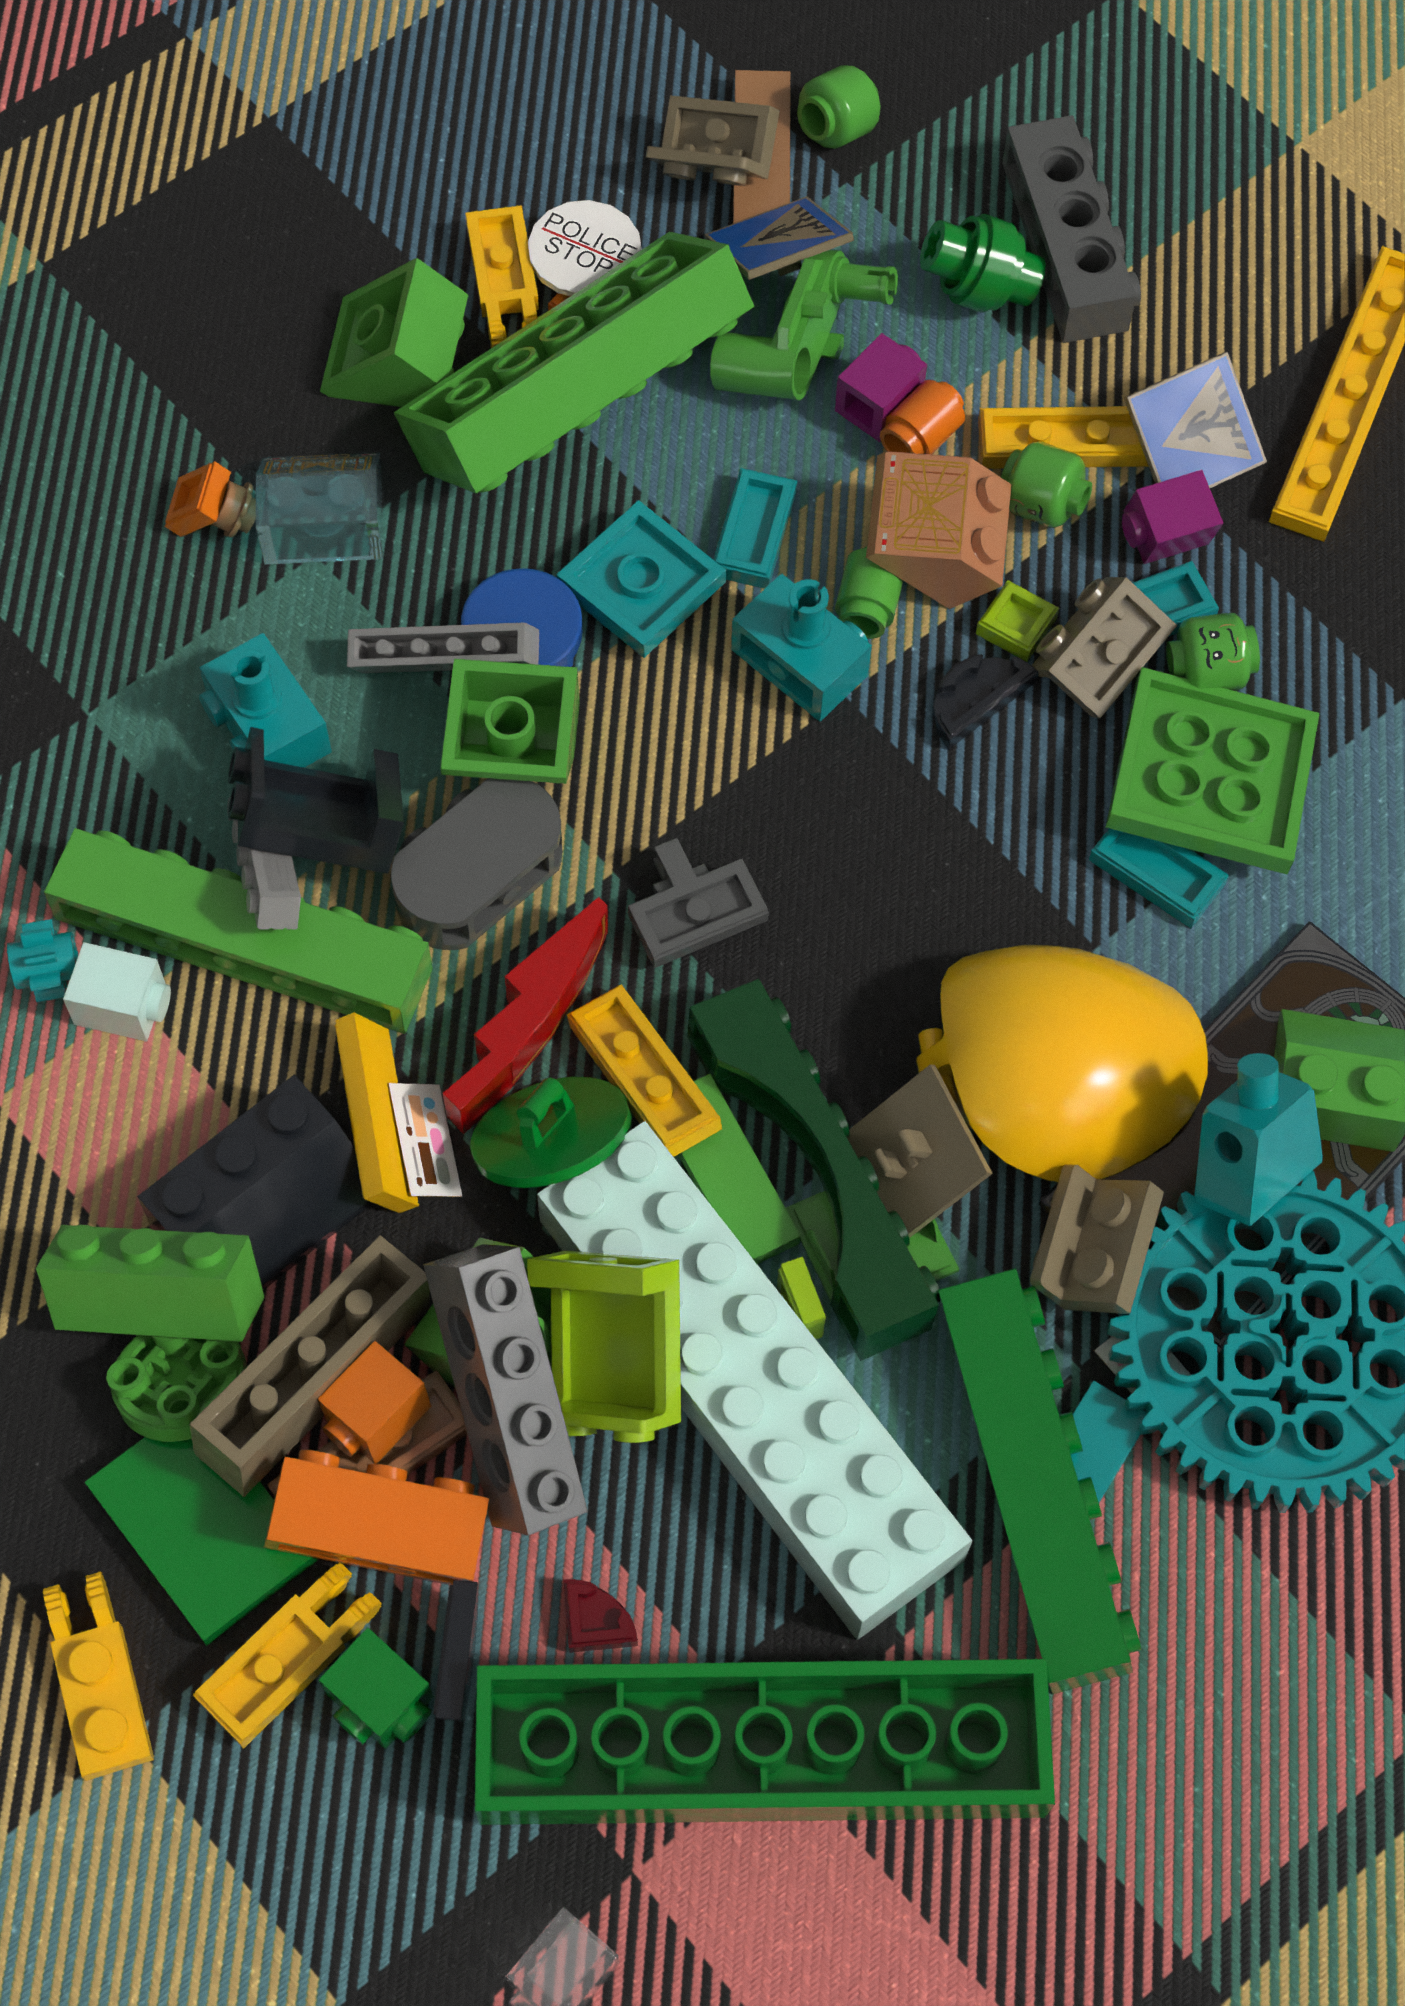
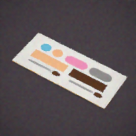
[388,1083,462,1197]

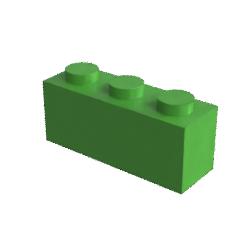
[36,1225,265,1342]

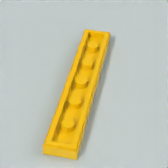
[1269,246,1405,542]

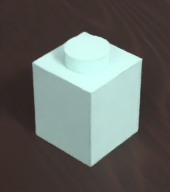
[63,942,171,1042]

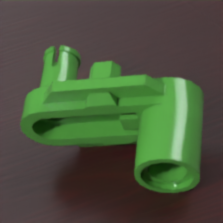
[710,249,898,400]

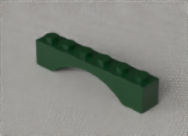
[687,979,941,1361]

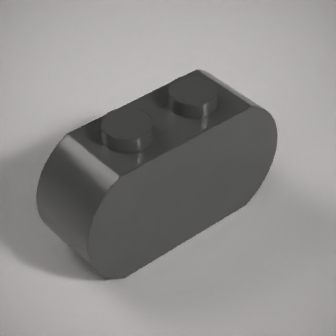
[391,778,563,950]

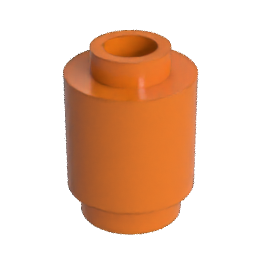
[880,380,965,455]

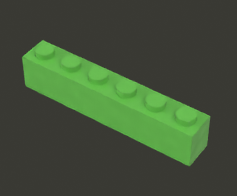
[44,828,433,1034]

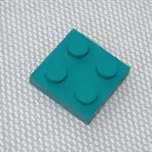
[556,500,726,658]

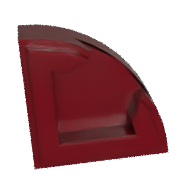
[563,1579,638,1653]

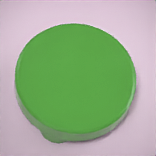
[106,1335,248,1442]

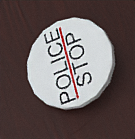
[528,200,642,296]

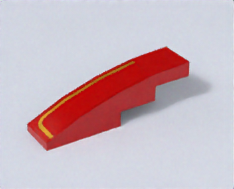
[443,897,608,1134]

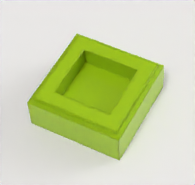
[976,580,1059,662]
[777,1256,826,1339]

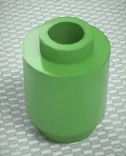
[835,546,903,639]

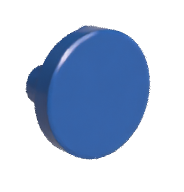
[461,568,583,667]

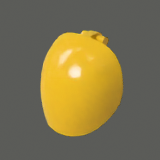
[916,945,1208,1182]

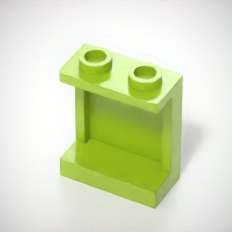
[527,1251,681,1443]

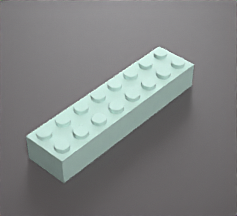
[537,1121,973,1640]

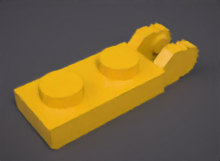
[465,205,539,348]
[193,1562,382,1749]
[43,1571,154,1781]

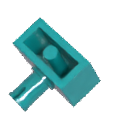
[731,573,872,722]
[198,633,332,768]

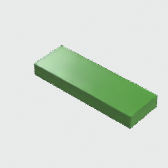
[678,1074,801,1264]

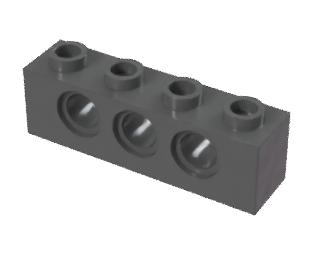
[1002,115,1141,343]
[423,1244,588,1536]

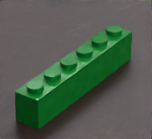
[938,1268,1142,1694]

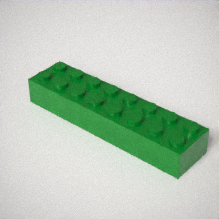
[475,1659,1055,1825]

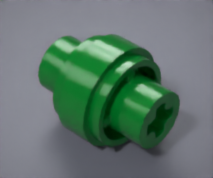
[920,214,1046,313]

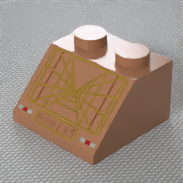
[866,451,1011,609]

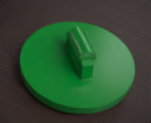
[470,1077,631,1188]

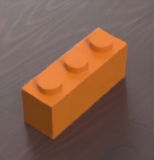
[264,1450,489,1585]

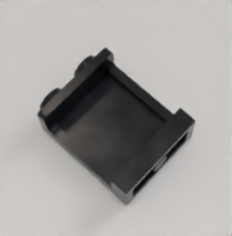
[228,727,404,874]

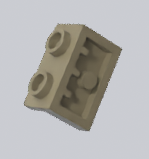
[1031,577,1177,718]
[1030,1165,1164,1314]

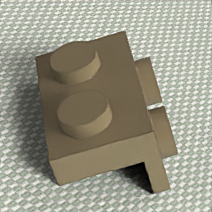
[645,95,780,186]

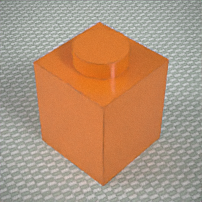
[317,1341,432,1464]

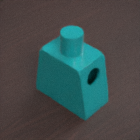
[1195,1053,1323,1226]

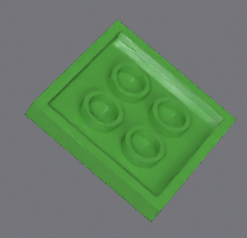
[1105,667,1319,875]

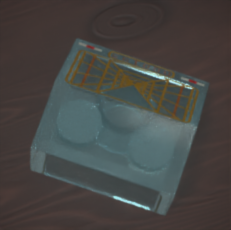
[256,453,383,565]

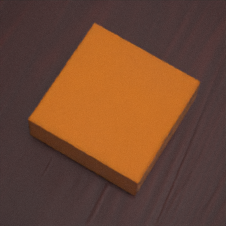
[165,461,231,537]

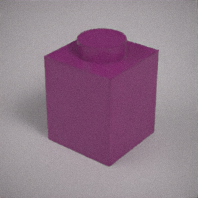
[835,333,927,442]
[1122,470,1224,564]

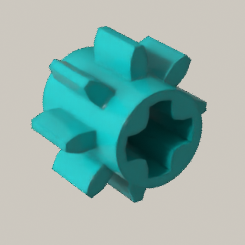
[7,919,79,1002]

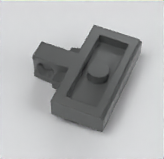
[628,838,769,968]

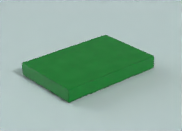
[85,1437,318,1646]

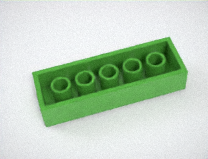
[394,231,755,493]

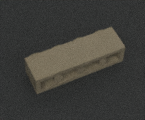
[190,1235,430,1497]

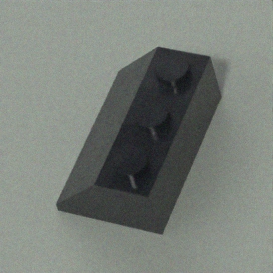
[137,1074,373,1290]

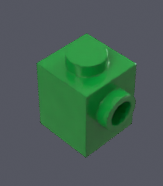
[319,1627,434,1750]

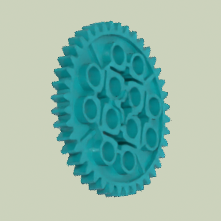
[1107,1171,1405,1513]

